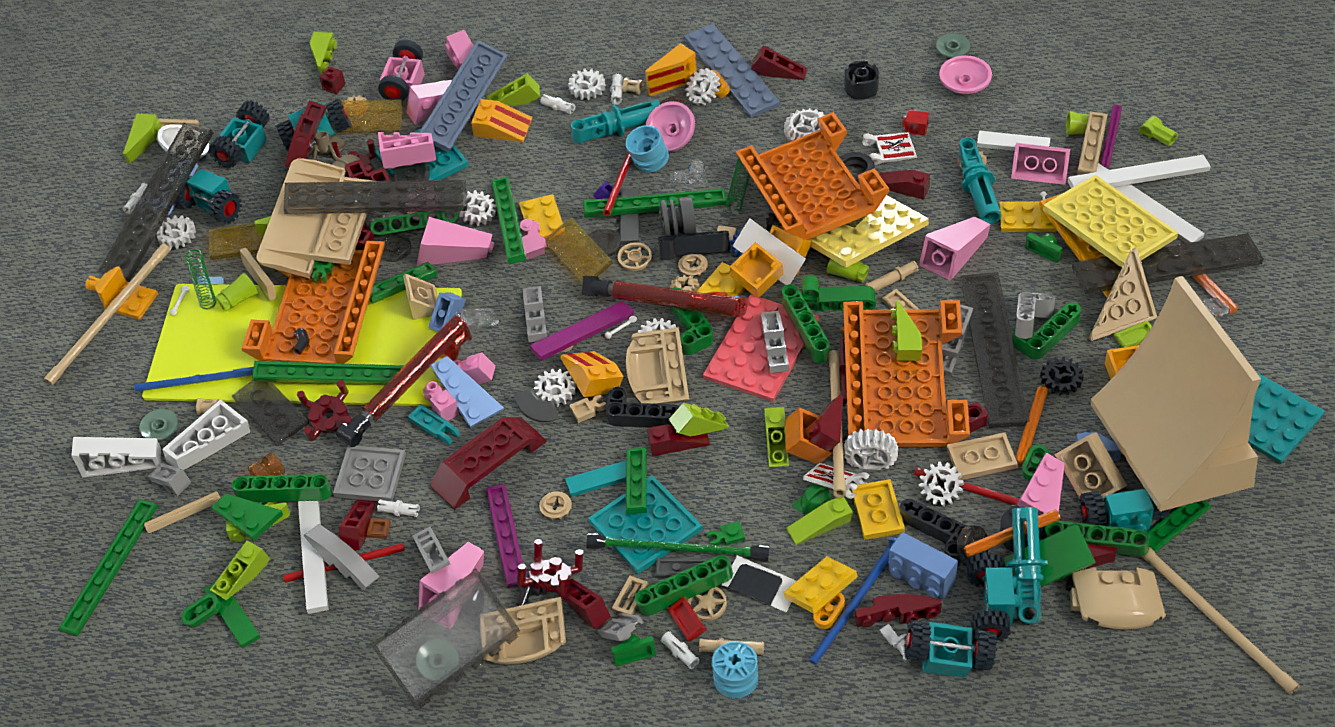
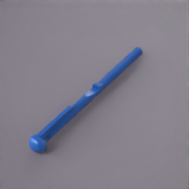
[134,361,280,392]
[809,537,898,665]

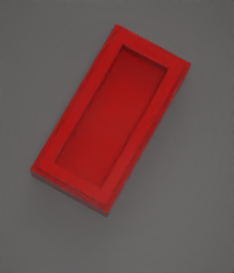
[667,596,707,642]

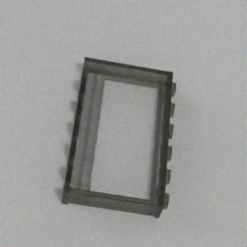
[369,568,520,709]

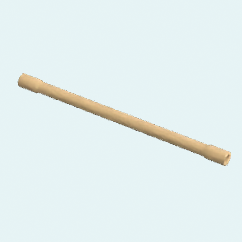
[44,243,171,386]
[829,350,846,498]
[1136,541,1299,695]

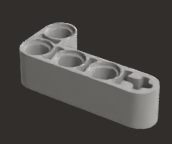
[1015,292,1055,338]

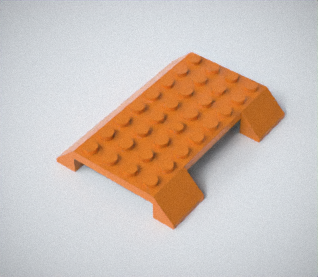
[736,112,889,240]
[241,241,385,364]
[843,300,970,447]

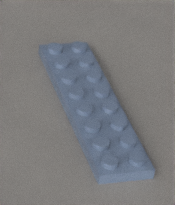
[684,24,780,118]
[419,40,508,152]

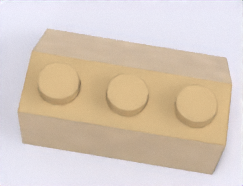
[1055,432,1127,499]

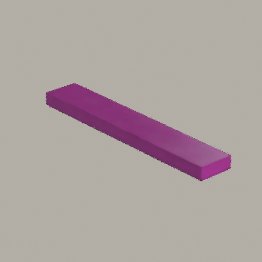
[530,301,634,361]
[486,484,523,589]

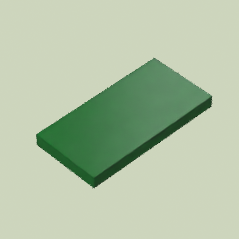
[1003,524,1096,594]

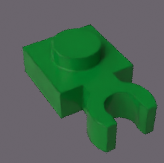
[312,260,334,283]
[707,521,746,547]

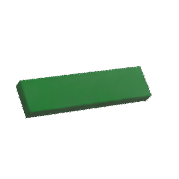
[369,262,438,303]
[626,447,647,515]
[1146,500,1211,553]
[204,582,261,649]

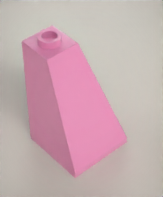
[416,217,494,266]
[919,217,990,281]
[418,542,484,629]

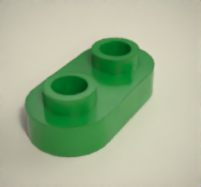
[1022,445,1049,480]
[181,594,221,628]

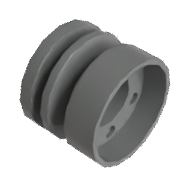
[659,196,696,236]

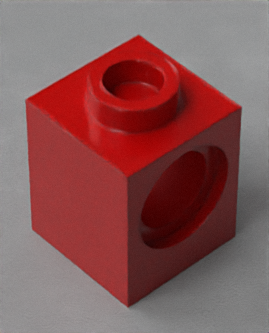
[902,110,929,136]

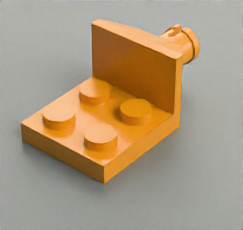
[85,266,158,320]

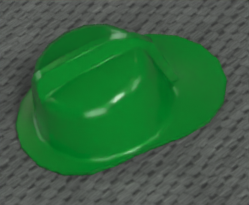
[792,485,831,515]

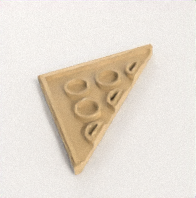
[1088,248,1158,341]

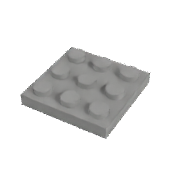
[333,445,406,502]

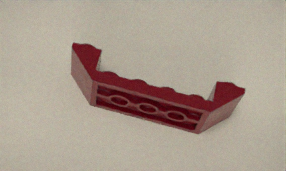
[430,417,547,510]

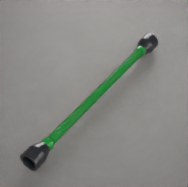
[586,532,769,562]

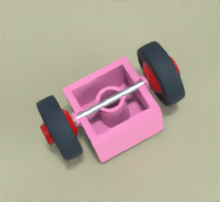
[378,40,424,103]

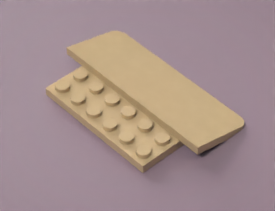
[256,158,376,279]

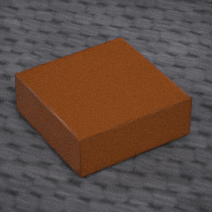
[366,518,391,539]

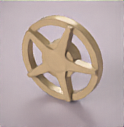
[618,242,652,271]
[688,587,727,621]

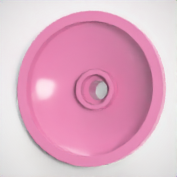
[940,56,992,94]
[646,101,695,152]

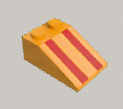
[645,44,697,96]
[471,99,532,142]
[560,351,624,397]

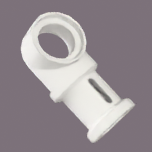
[880,624,910,663]

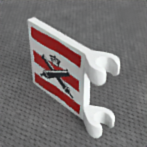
[862,132,917,165]
[803,463,869,498]

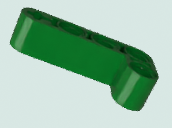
[802,275,876,312]
[668,287,714,355]
[1011,302,1081,360]

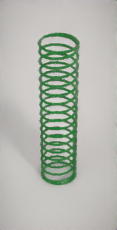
[725,158,750,211]
[185,249,216,309]

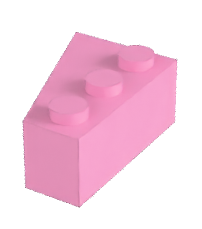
[445,30,473,70]
[406,80,452,124]
[378,132,436,169]
[1017,453,1065,527]

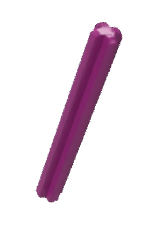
[1100,104,1122,169]

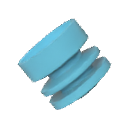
[626,125,669,173]
[712,641,758,698]

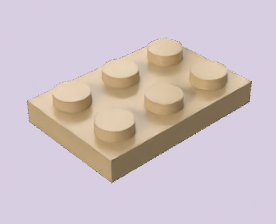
[947,433,1018,480]

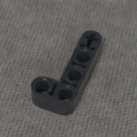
[658,231,730,260]
[606,386,680,428]
[900,499,973,565]

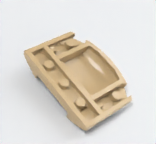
[626,327,689,404]
[1072,568,1166,629]
[480,597,566,664]

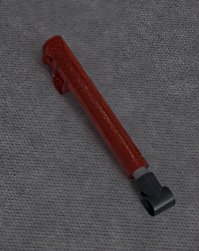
[581,276,748,317]
[336,315,472,447]

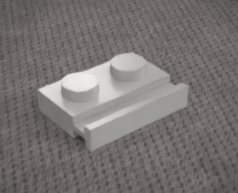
[598,613,643,641]

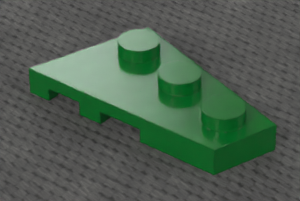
[211,494,283,541]

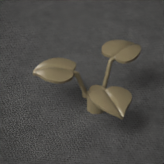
[282,131,360,179]

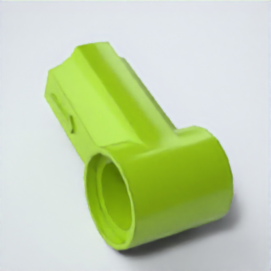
[1139,116,1178,146]

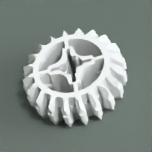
[784,108,825,142]
[844,429,898,470]

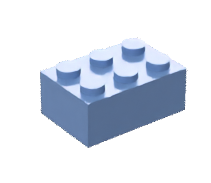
[888,532,958,600]

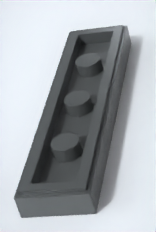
[620,188,639,245]
[655,558,735,578]

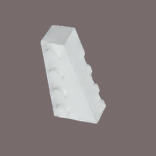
[163,400,250,470]
[72,437,161,478]

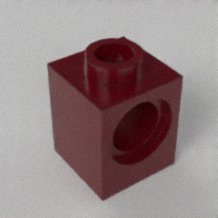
[319,66,346,95]
[968,401,988,433]

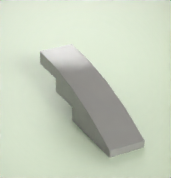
[523,286,547,342]
[942,305,973,376]
[760,311,789,373]
[303,524,380,591]
[413,527,450,574]

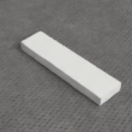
[977,131,1050,151]

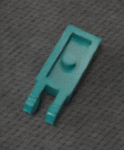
[408,404,460,445]

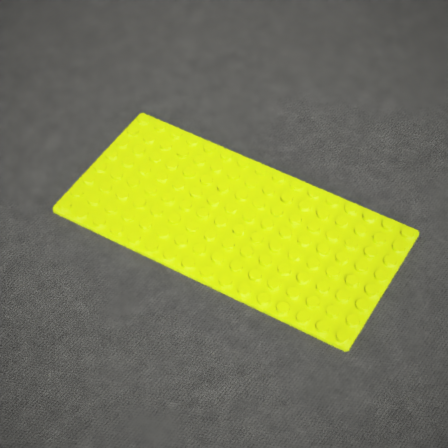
[142,284,462,407]

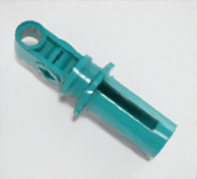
[571,99,660,143]
[958,137,1002,223]
[1007,507,1048,625]

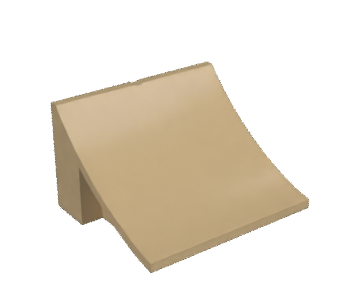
[1091,276,1261,511]

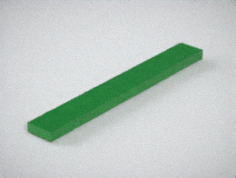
[491,177,527,265]
[583,189,727,218]
[252,361,407,385]
[58,499,158,637]

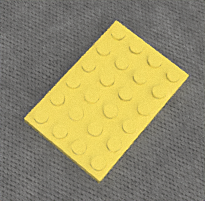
[1043,175,1178,267]
[810,195,929,268]

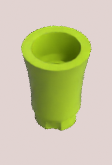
[1066,111,1089,136]
[827,259,870,283]
[215,272,258,311]

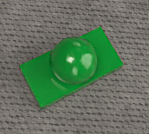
[1025,233,1062,263]
[611,634,656,667]

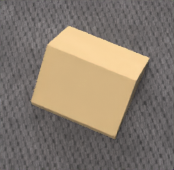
[403,274,438,320]

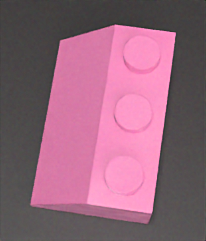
[1011,143,1070,185]

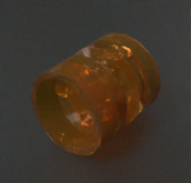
[248,452,285,476]

